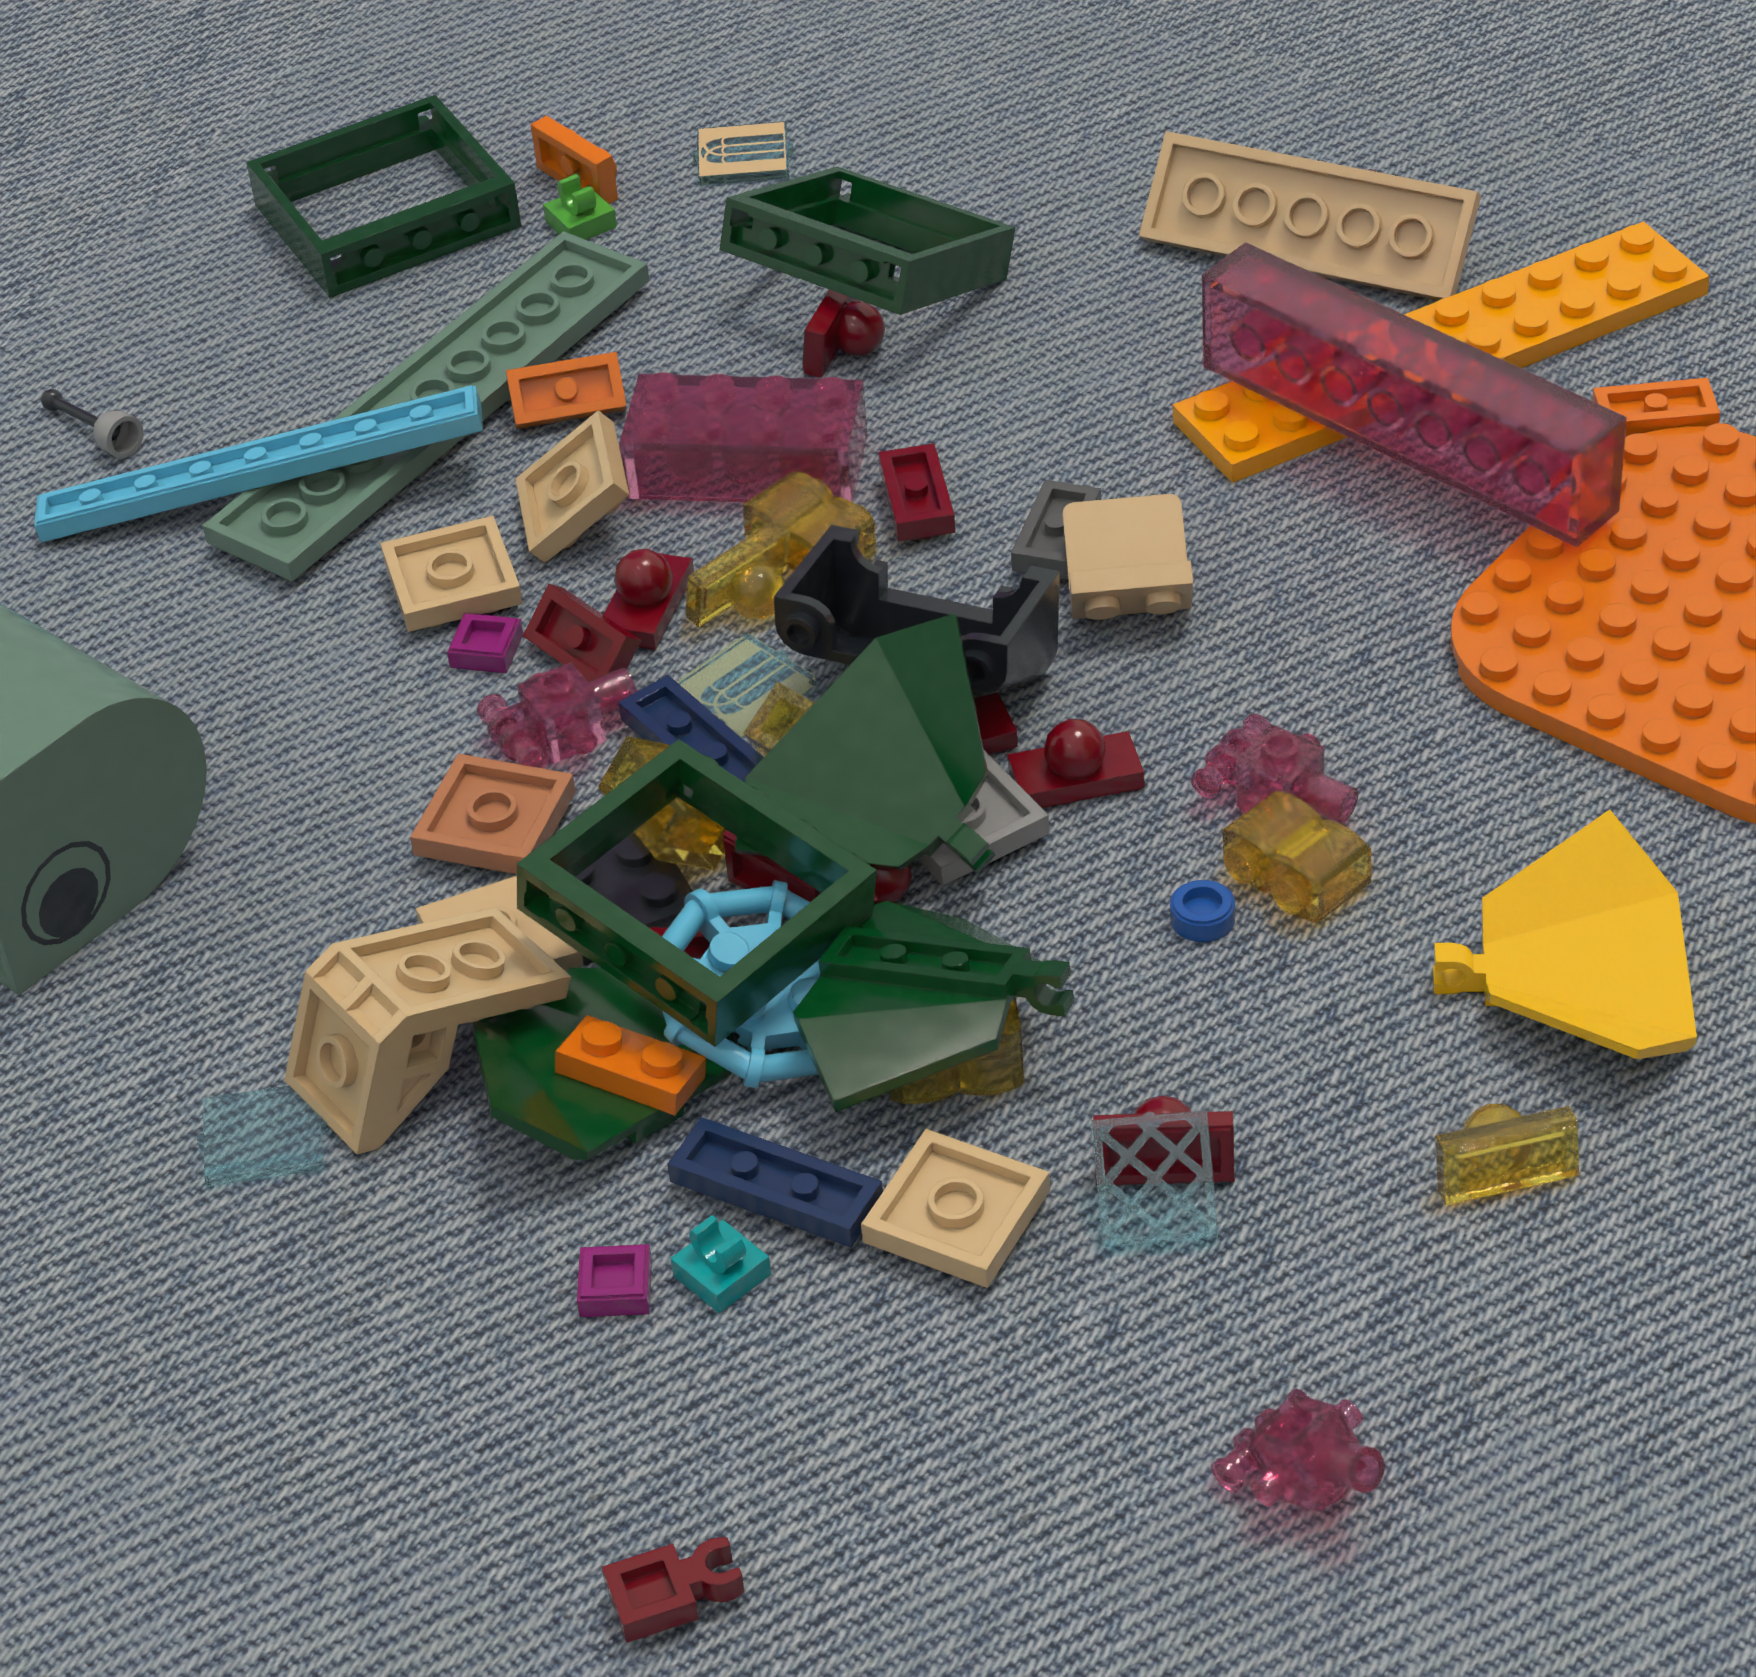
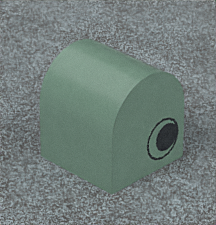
[0,604,207,995]

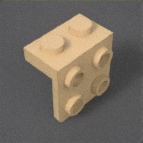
[1063,494,1193,620]

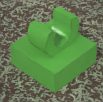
[543,174,617,240]

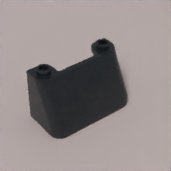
[774,525,1060,693]

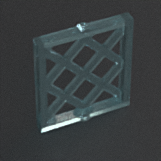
[1091,1110,1218,1247]

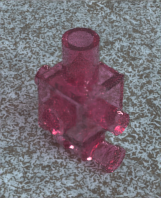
[477,662,637,769]
[1191,714,1358,829]
[1211,1389,1385,1512]

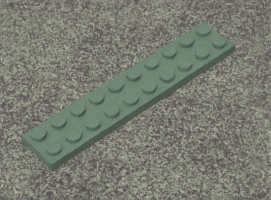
[202,231,649,582]

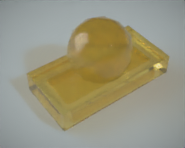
[685,520,790,628]
[1435,1103,1579,1206]

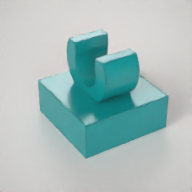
[670,1215,772,1314]

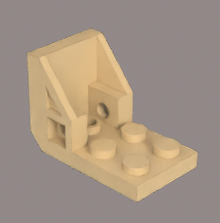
[284,907,571,1155]

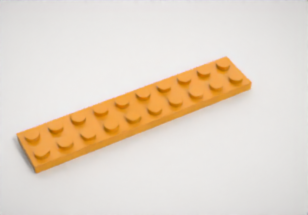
[1172,221,1709,483]

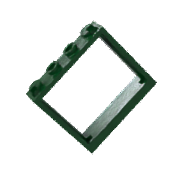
[246,95,522,298]
[719,166,1016,315]
[517,739,877,1047]

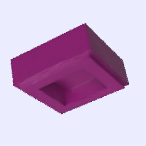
[447,613,523,674]
[577,1244,652,1317]

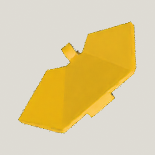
[1432,809,1697,1059]

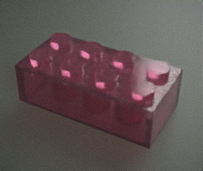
[619,372,868,506]

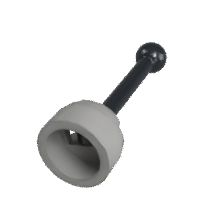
[41,389,144,459]

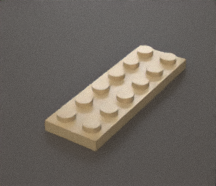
[1139,131,1481,301]

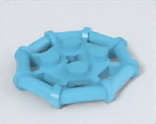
[662,880,820,1089]

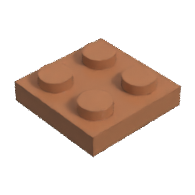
[410,753,576,874]

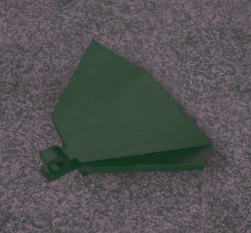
[735,613,995,874]
[793,901,1074,1112]
[472,968,733,1160]

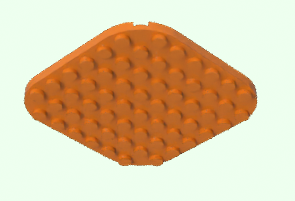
[1450,423,1756,824]

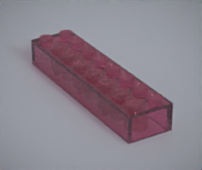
[1202,242,1627,547]

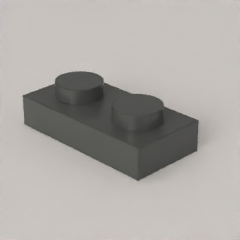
[1011,480,1101,580]

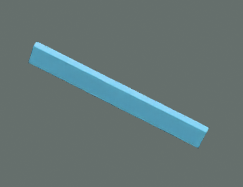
[34,385,483,542]

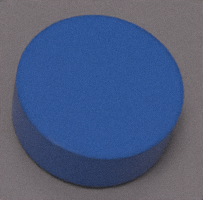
[1170,880,1235,942]

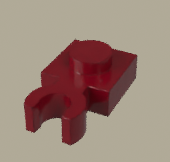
[601,1537,745,1643]

